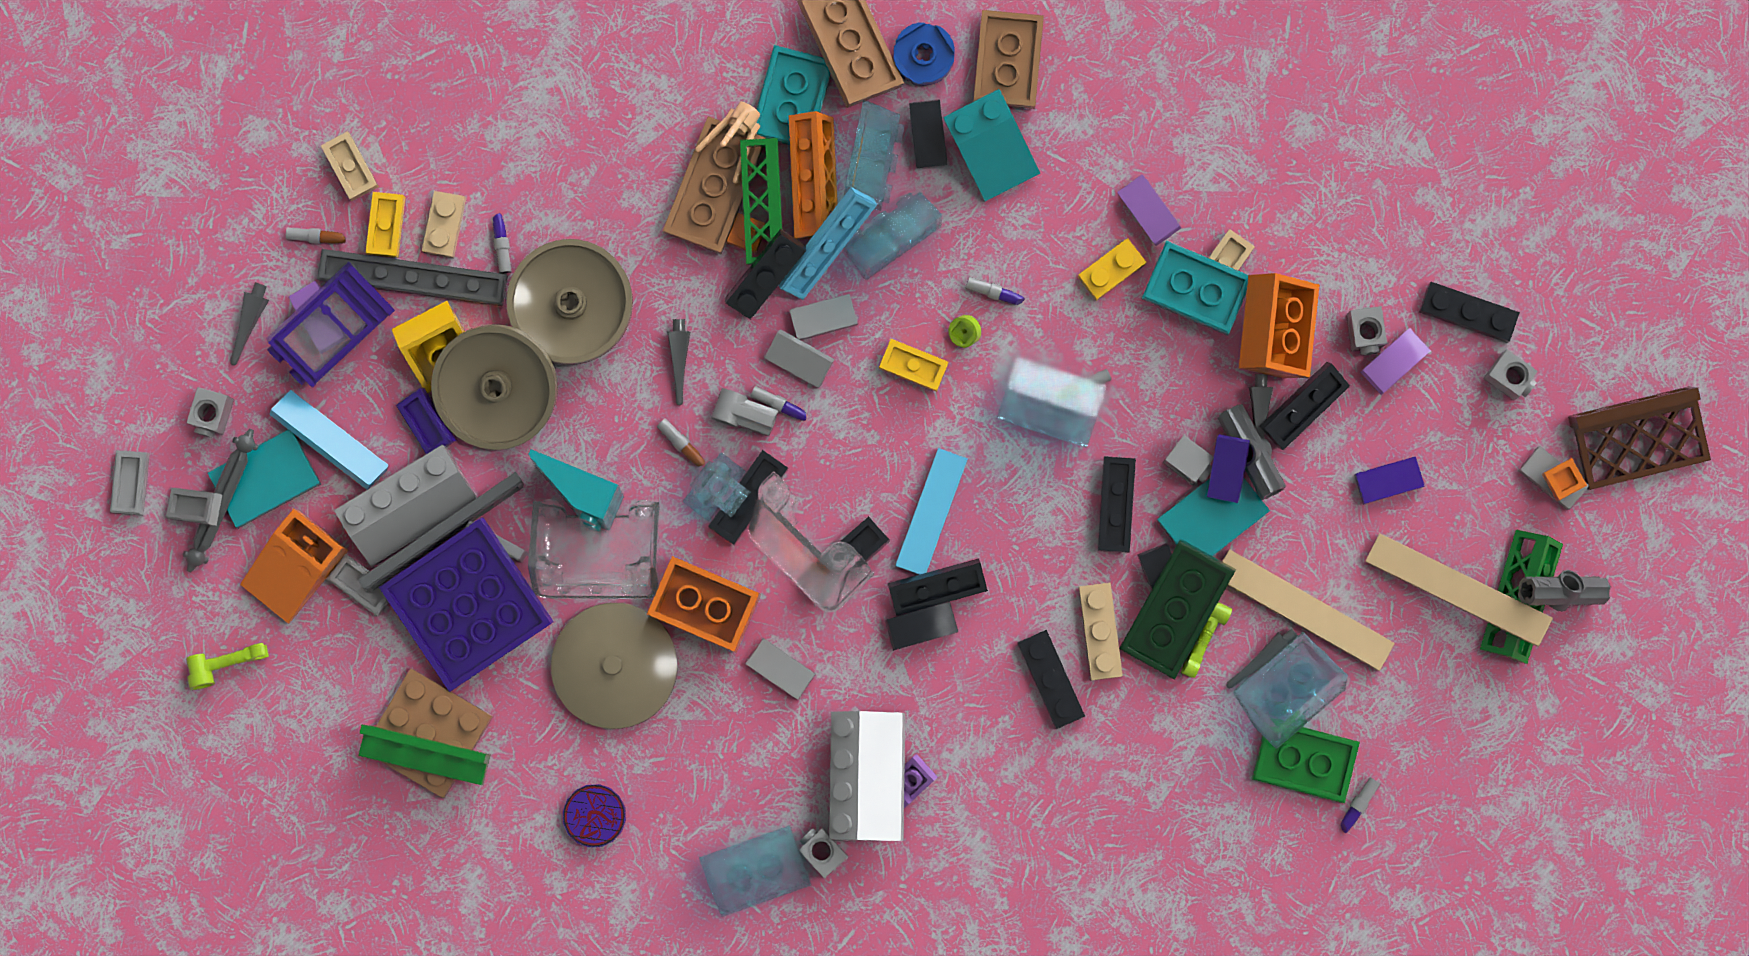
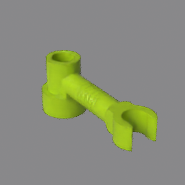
[1181,602,1232,678]
[186,643,269,690]

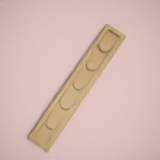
[1365,533,1553,647]
[1222,549,1395,671]

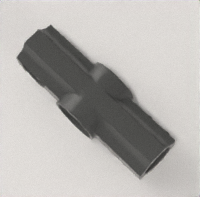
[1218,404,1286,500]
[1518,570,1611,612]

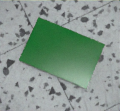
[1251,718,1360,803]

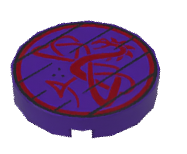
[563,784,626,847]

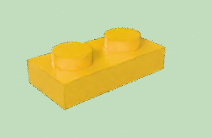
[365,192,406,258]
[1077,238,1147,301]
[879,339,949,392]

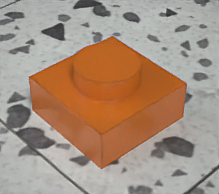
[727,213,766,254]
[1542,458,1587,501]

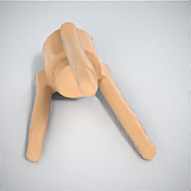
[695,102,760,184]

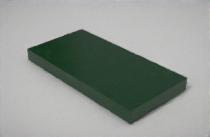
[1119,539,1236,680]

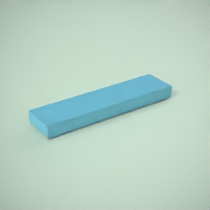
[778,187,878,300]
[269,390,389,490]
[895,448,968,575]

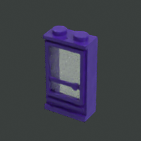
[266,262,395,388]

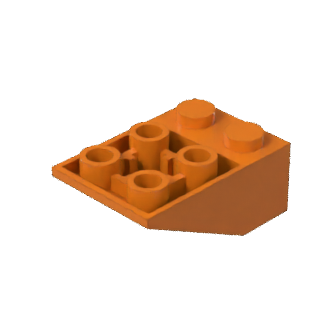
[240,508,349,624]

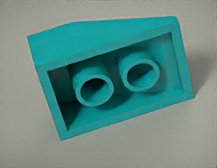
[943,89,1041,201]
[528,449,624,532]

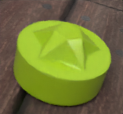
[948,315,981,348]

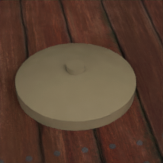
[507,239,633,365]
[431,324,558,450]
[551,603,678,729]

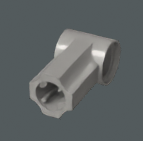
[711,388,778,436]

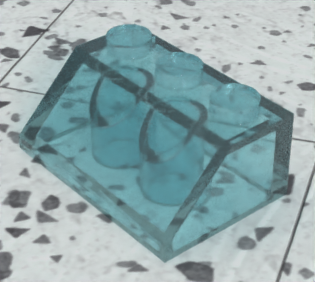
[844,100,905,211]
[844,192,942,280]
[997,356,1106,448]
[1233,632,1348,749]
[699,825,812,917]

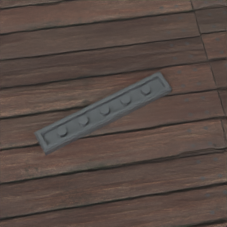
[317,249,508,306]
[358,472,524,592]

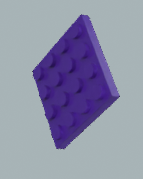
[379,517,554,692]

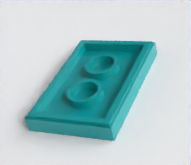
[756,45,831,145]
[1141,240,1248,336]
[208,430,321,529]
[1157,478,1270,556]

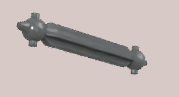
[183,429,258,572]

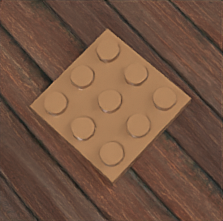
[376,668,493,798]

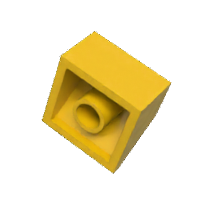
[392,301,464,393]

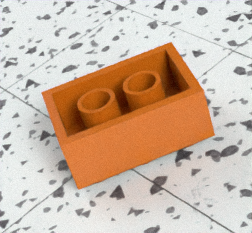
[1239,273,1320,378]
[647,556,761,653]

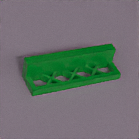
[740,138,782,265]
[1480,530,1563,664]
[358,724,491,785]

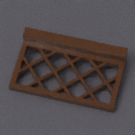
[1568,386,1711,490]

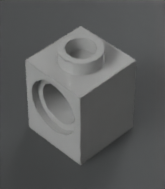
[1346,306,1387,355]
[1483,350,1538,400]
[187,387,234,438]
[1163,435,1214,485]
[799,828,848,879]

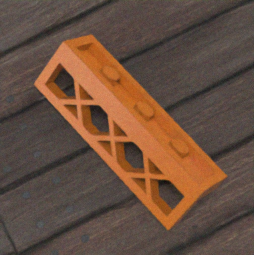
[789,111,838,240]

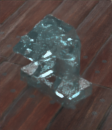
[683,452,751,521]

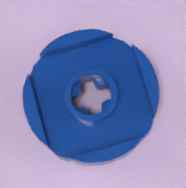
[894,22,955,86]

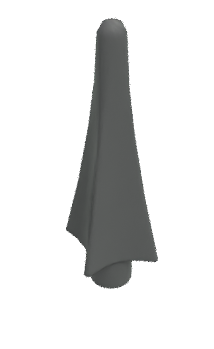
[230,282,269,365]
[667,319,691,406]
[1249,374,1273,437]
[1226,629,1299,689]

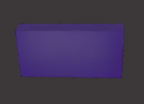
[396,388,456,454]
[1207,434,1250,503]
[1354,456,1425,505]

